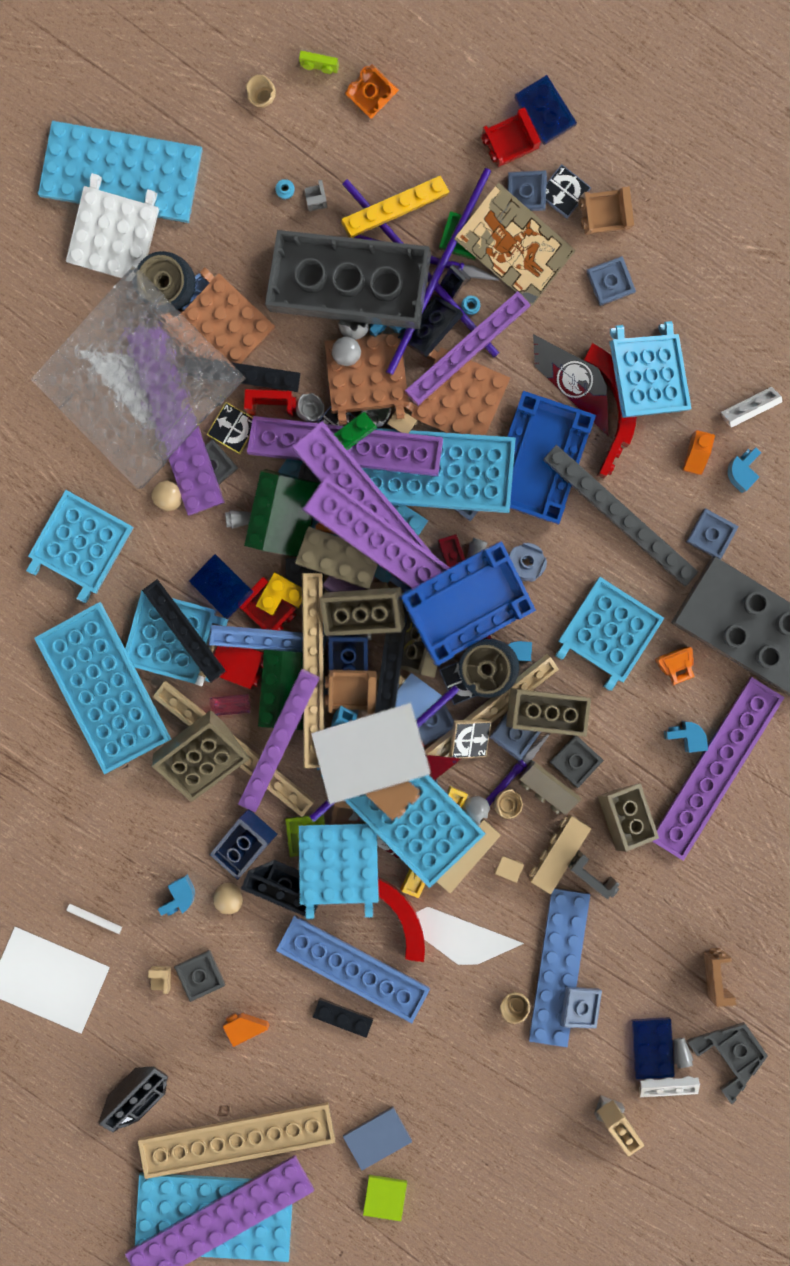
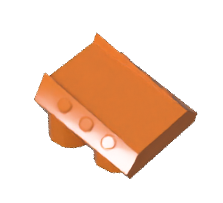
[344,64,399,119]

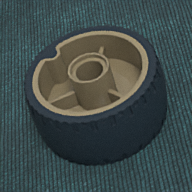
[134,251,196,312]
[459,639,519,698]

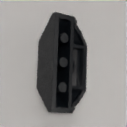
[241,860,319,920]
[98,1066,168,1132]

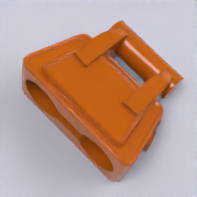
[655,646,695,685]

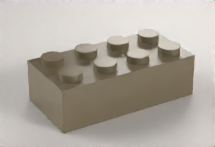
[296,526,378,590]
[320,587,405,636]
[506,688,591,737]

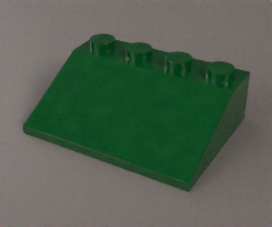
[244,469,320,557]
[258,650,326,730]

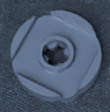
[509,543,547,582]

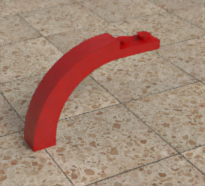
[584,343,637,478]
[378,876,425,962]

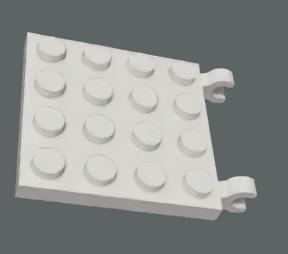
[66,173,159,282]

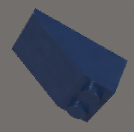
[329,634,368,671]
[210,809,278,880]

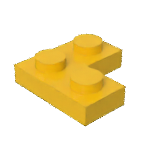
[256,572,302,615]

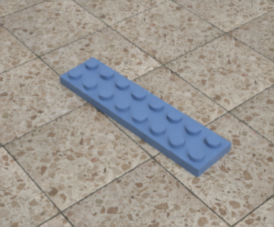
[529,888,590,1047]
[276,915,430,1023]

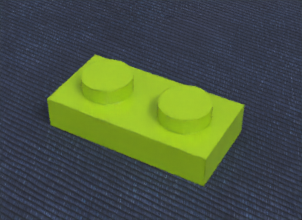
[299,50,339,74]

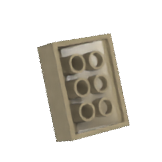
[152,710,249,802]

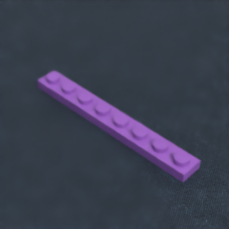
[405,291,531,406]
[238,669,320,812]

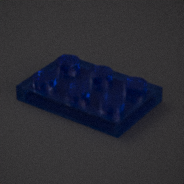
[514,75,577,145]
[189,554,254,619]
[631,1017,675,1079]

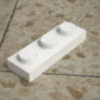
[721,387,782,427]
[639,1076,700,1097]

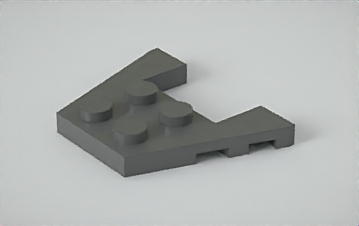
[686,1022,768,1104]

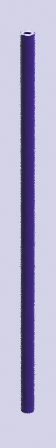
[386,168,491,375]
[342,179,499,358]

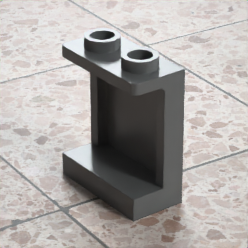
[568,850,620,900]

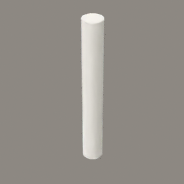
[66,904,122,934]

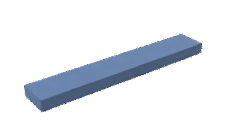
[209,625,327,654]

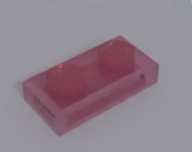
[210,694,251,716]

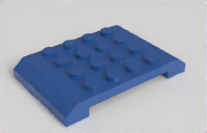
[507,391,596,525]
[400,541,536,666]

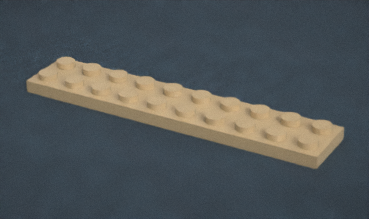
[138,1102,335,1179]

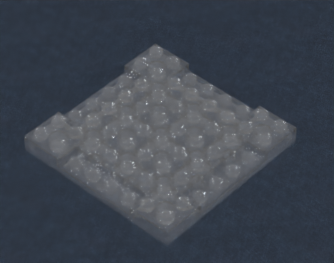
[31,266,246,489]

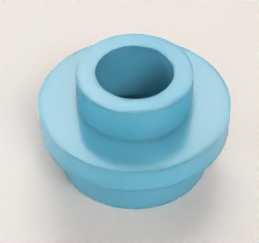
[276,179,295,199]
[461,296,480,315]

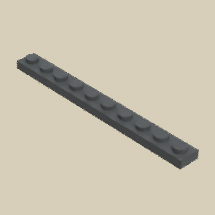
[543,445,698,587]

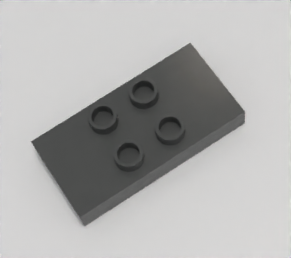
[265,230,431,329]
[671,557,790,696]

